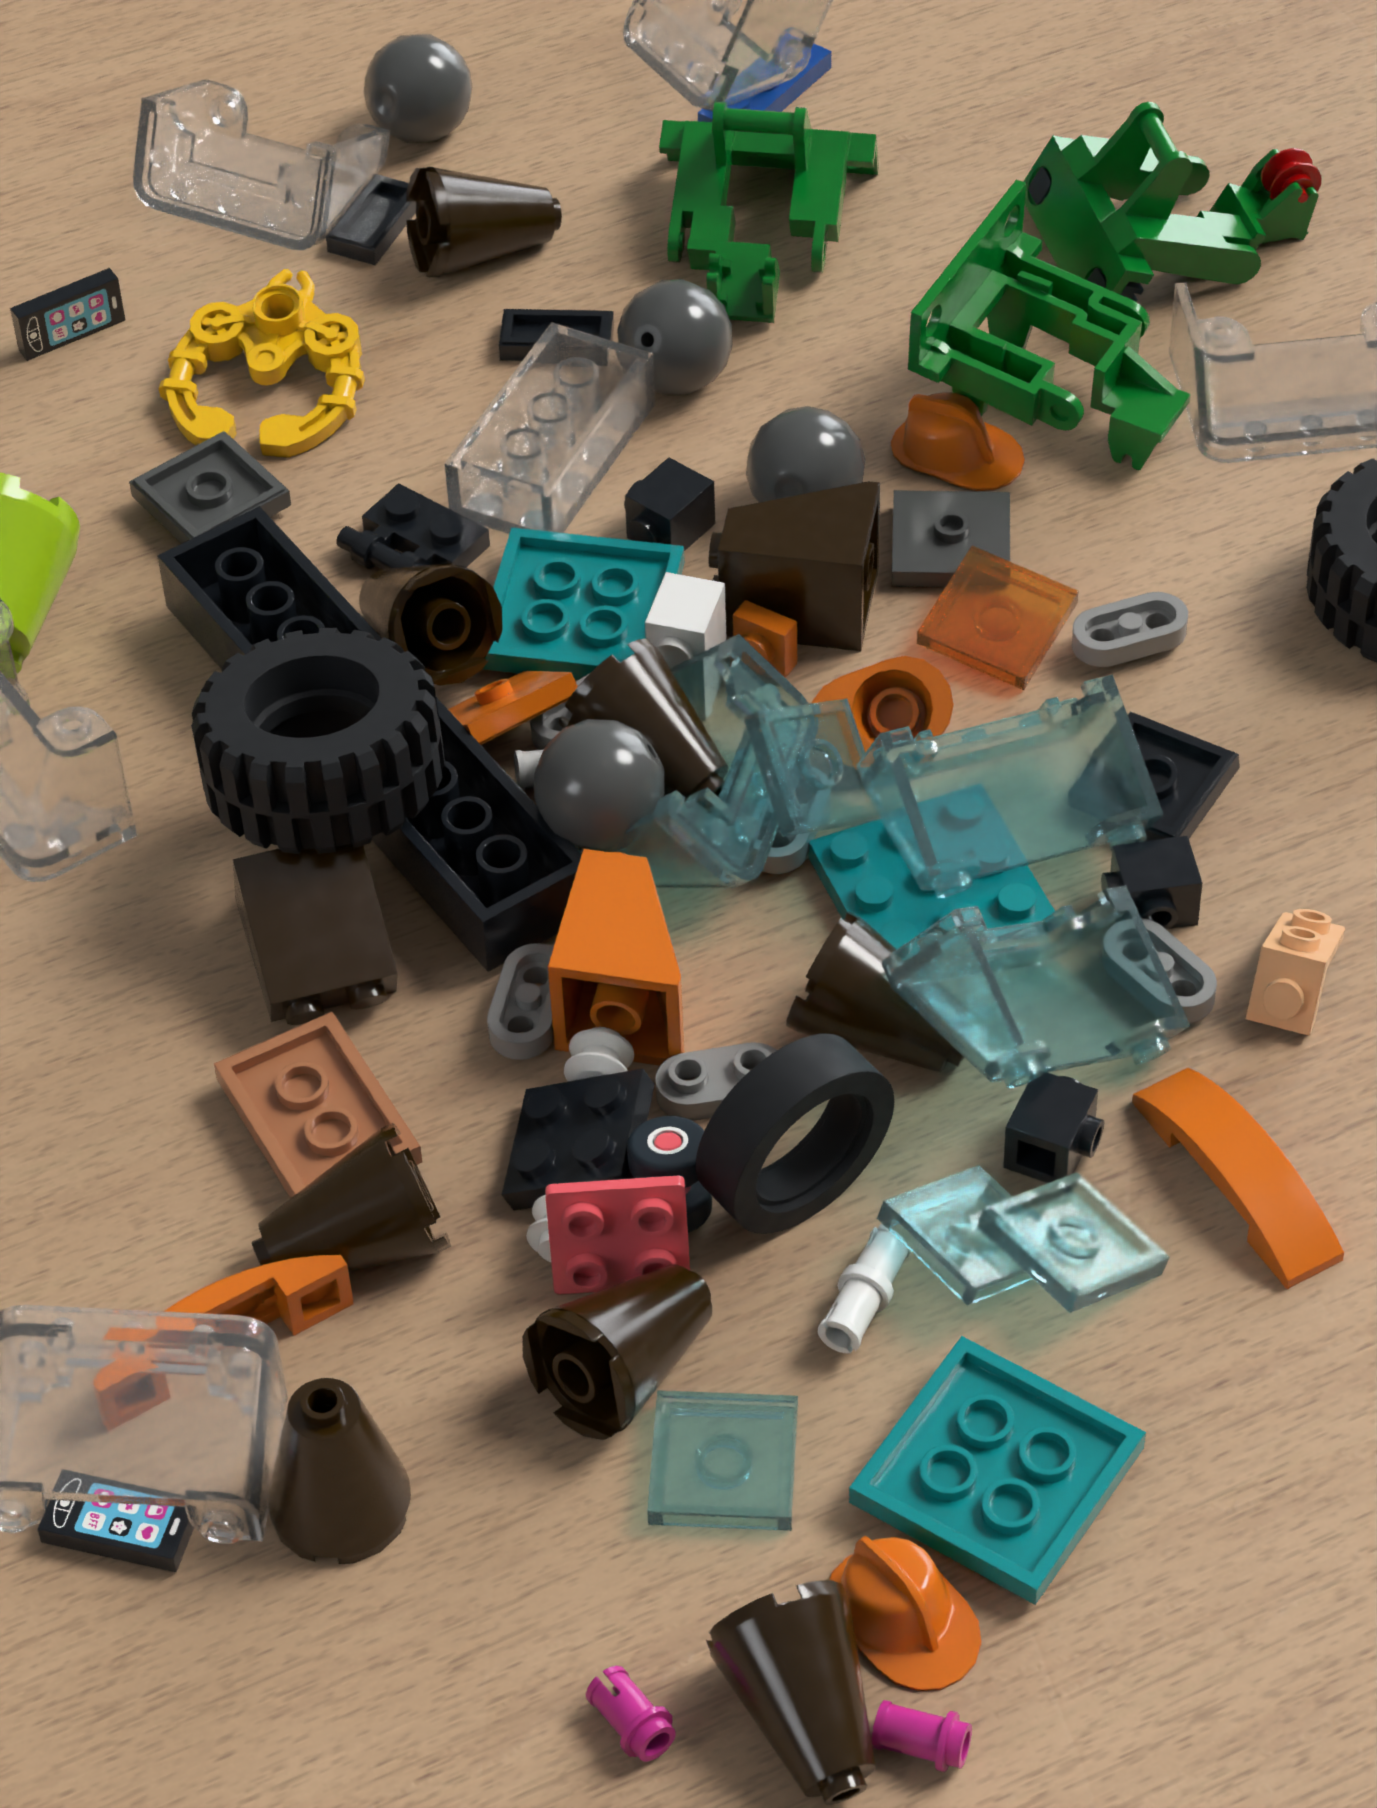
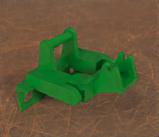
[659,102,879,323]
[908,179,1191,470]

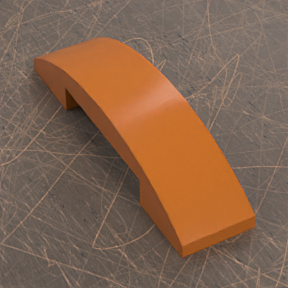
[1132,1068,1344,1289]
[93,1255,354,1433]

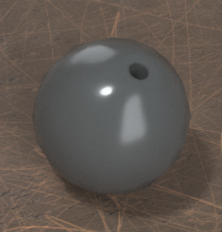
[364,34,473,143]
[617,279,733,396]
[746,406,866,503]
[534,719,664,849]

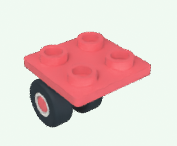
[545,1116,712,1295]

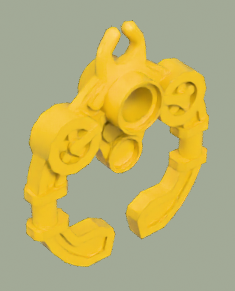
[159,269,365,458]

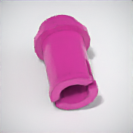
[586,1665,676,1762]
[872,1700,972,1772]

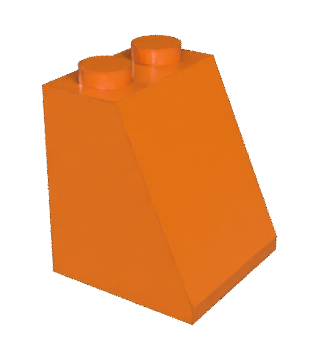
[548,849,684,1066]

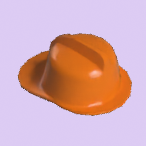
[891,392,1025,491]
[807,656,954,771]
[830,1536,982,1691]

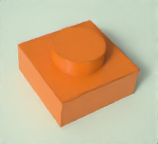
[733,600,797,678]

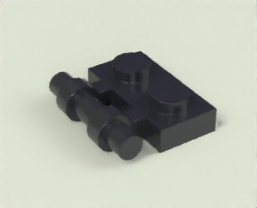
[336,483,490,569]

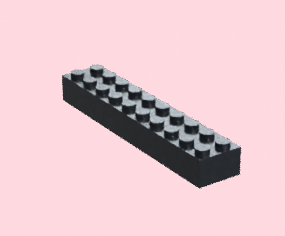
[157,506,582,972]

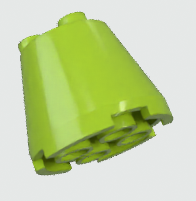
[0,472,80,675]

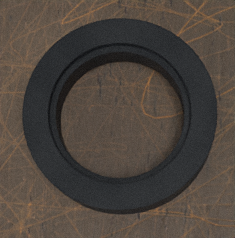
[696,1034,894,1234]

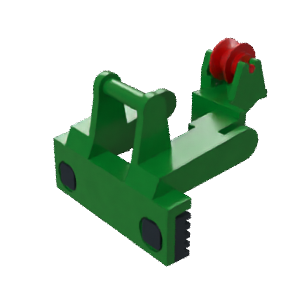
[1023,102,1322,302]

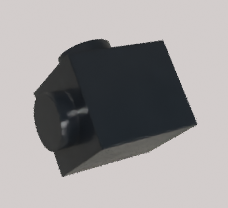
[624,457,716,551]
[1101,836,1203,930]
[1003,1068,1104,1189]

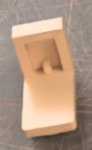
[1246,909,1345,1036]

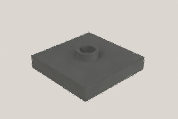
[129,431,291,544]
[892,490,1010,588]

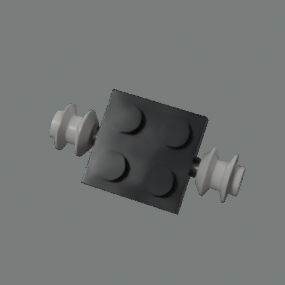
[501,1027,655,1262]

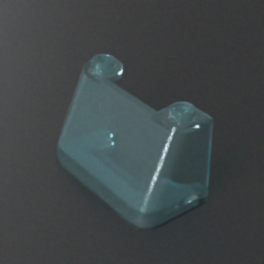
[573,634,815,888]
[856,674,1164,898]
[881,886,1190,1089]

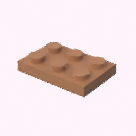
[214,1012,423,1198]

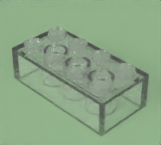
[445,322,655,534]

